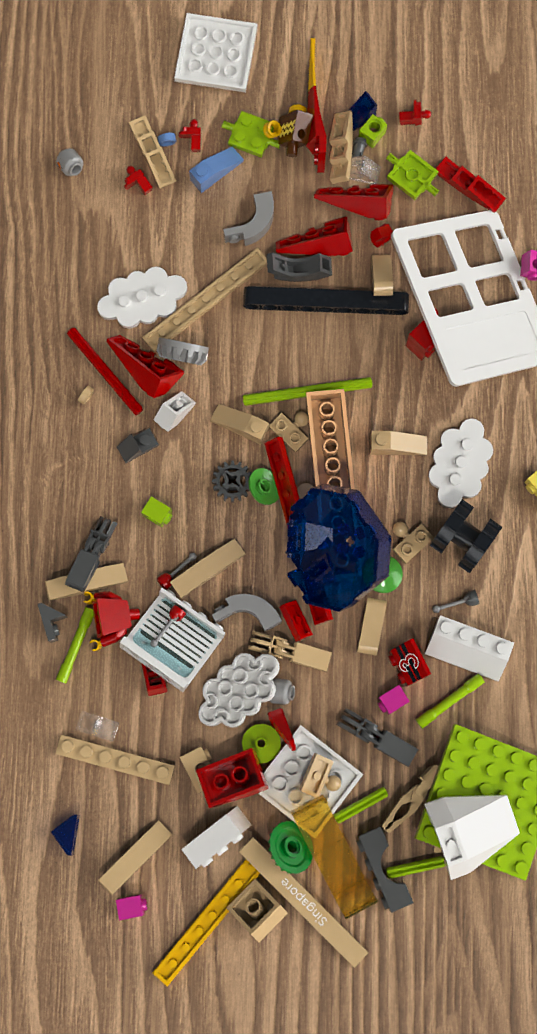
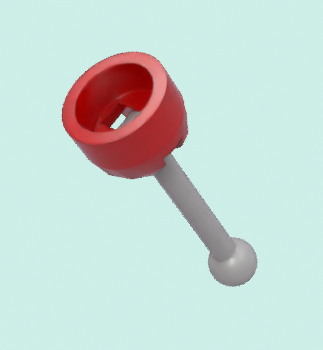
[156,553,197,590]
[150,605,186,647]

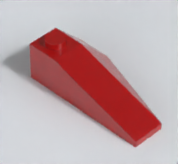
[314,184,394,221]
[275,216,353,256]
[106,335,184,398]

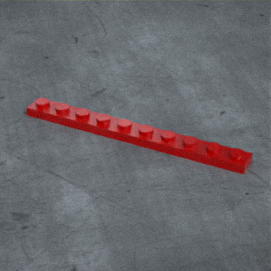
[264,437,333,625]

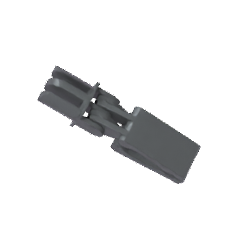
[65,516,118,592]
[336,708,418,767]

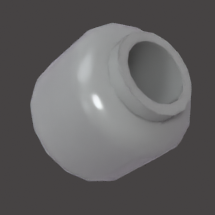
[56,148,84,176]
[270,678,295,705]

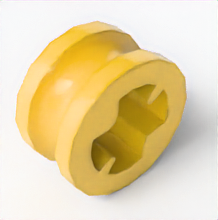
[263,120,282,139]

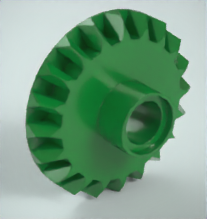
[268,821,313,874]

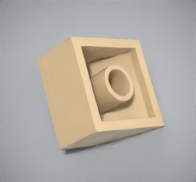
[227,879,288,942]

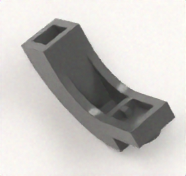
[267,252,332,282]

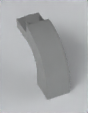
[223,191,274,246]
[212,594,282,632]

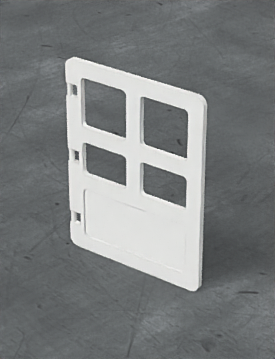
[391,210,537,387]

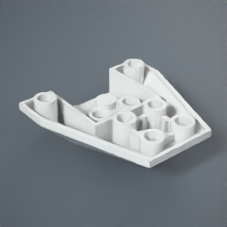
[424,795,520,880]

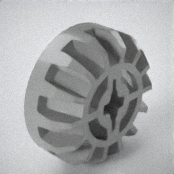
[156,337,209,365]

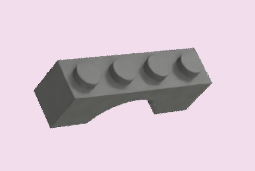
[356,826,414,913]

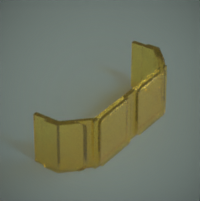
[290,794,378,919]

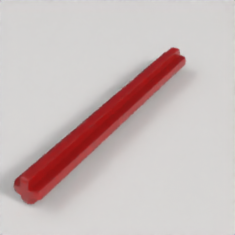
[67,327,143,416]

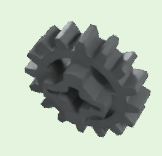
[212,460,252,503]

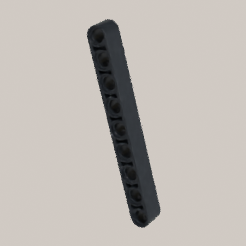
[243,286,409,315]

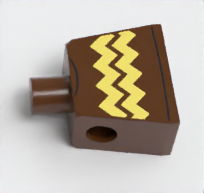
[279,110,313,157]

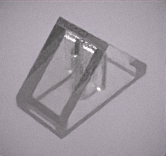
[349,155,381,184]
[76,711,119,742]

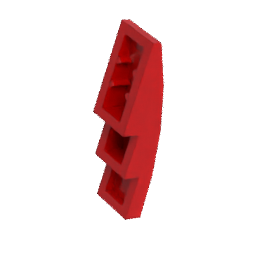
[436,156,506,213]

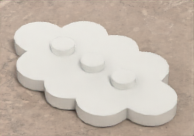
[97,267,187,329]
[428,419,493,508]
[198,653,280,728]

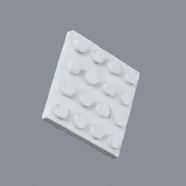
[174,13,258,93]
[258,725,363,838]

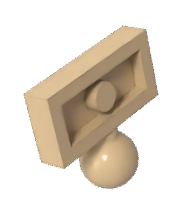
[269,412,309,453]
[392,522,434,564]
[299,753,341,798]

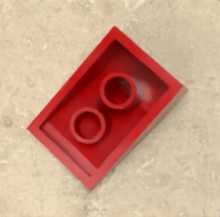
[196,748,269,808]

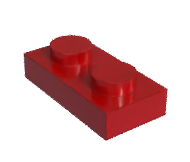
[279,600,313,642]

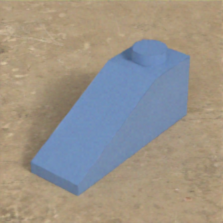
[189,146,244,193]

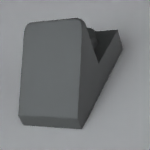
[117,428,159,463]
[37,603,68,643]

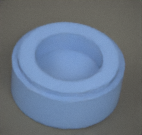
[157,133,176,147]

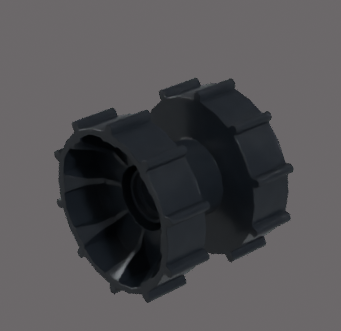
[429,499,502,573]

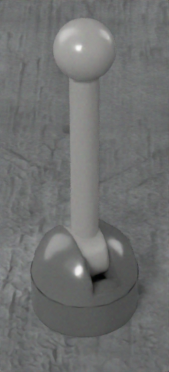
[432,589,480,613]

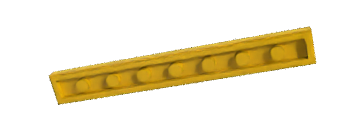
[152,859,260,986]

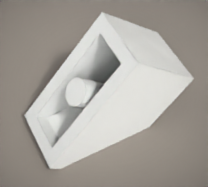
[154,391,196,432]

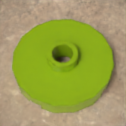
[242,724,281,764]

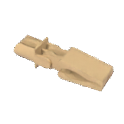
[248,631,332,672]
[380,765,439,833]

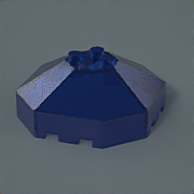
[285,484,392,612]

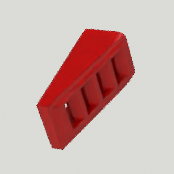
[141,663,167,696]
[268,708,296,751]

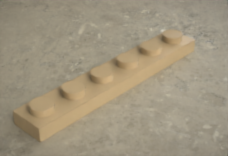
[55,735,175,785]

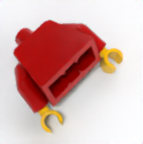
[83,591,140,651]

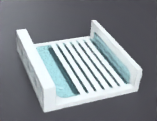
[120,588,225,692]

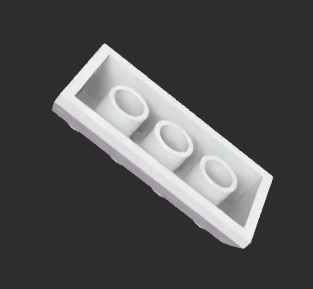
[425,615,514,681]

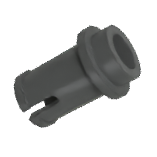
[352,137,367,162]

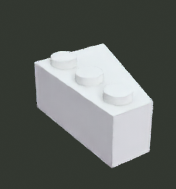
[181,806,252,869]

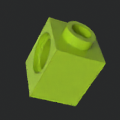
[359,114,387,149]
[141,496,173,527]

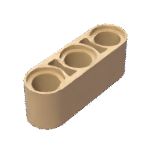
[371,255,393,296]
[357,597,387,656]

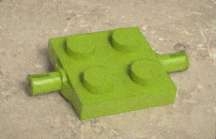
[222,111,280,158]
[386,150,439,200]

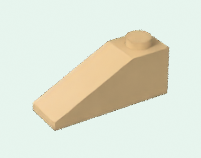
[210,404,269,445]
[370,431,427,456]

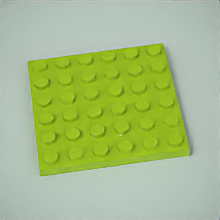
[414,724,537,881]

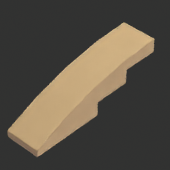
[329,110,353,184]
[129,115,176,189]
[170,539,246,598]
[44,563,128,601]
[98,820,172,895]

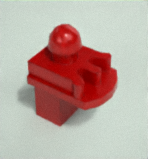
[399,100,431,126]
[178,119,201,152]
[124,166,153,195]
[370,223,393,248]

